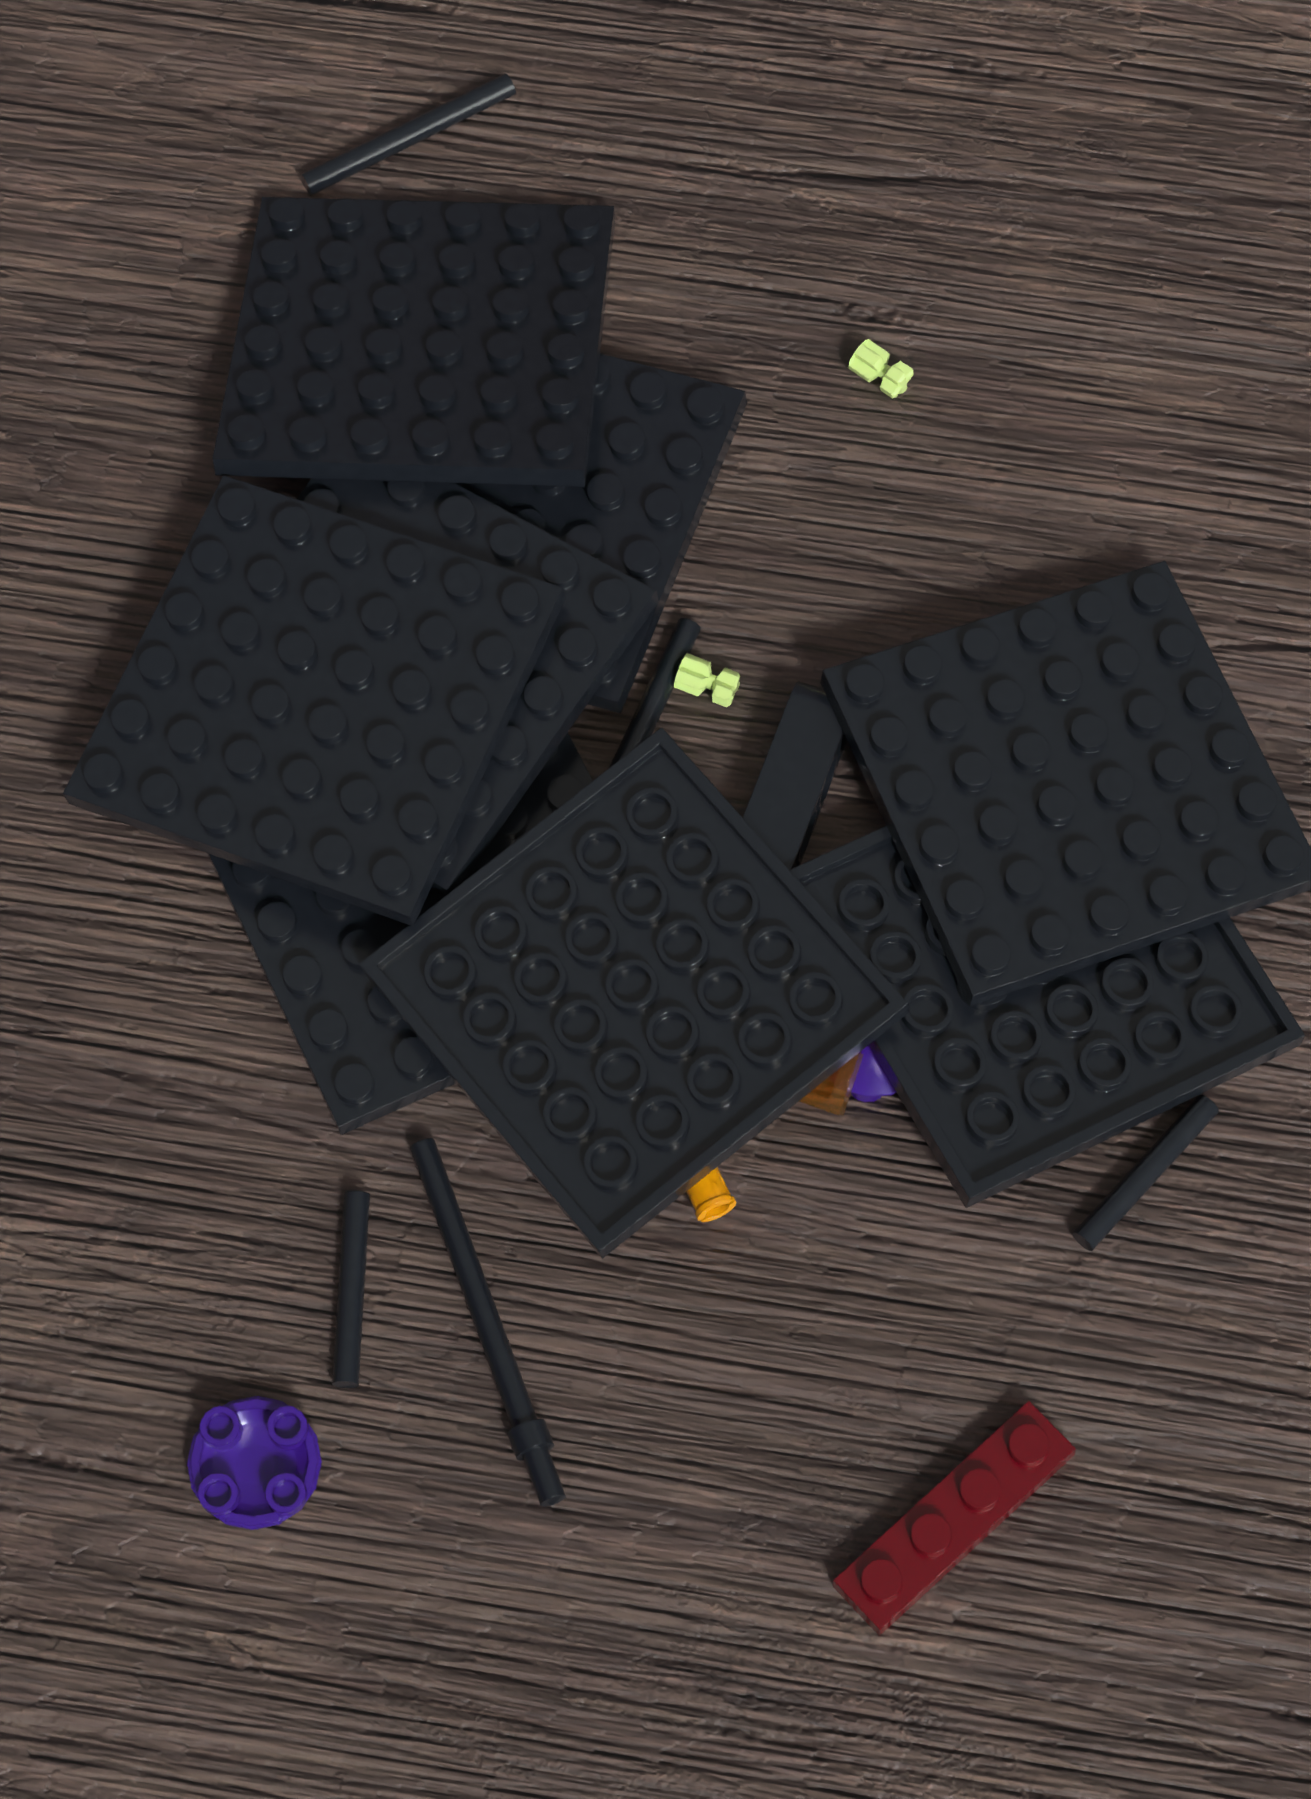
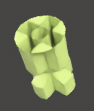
[848,339,914,399]
[674,653,740,707]

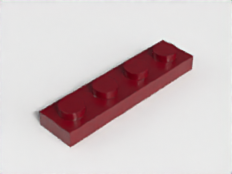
[833,1401,1076,1636]

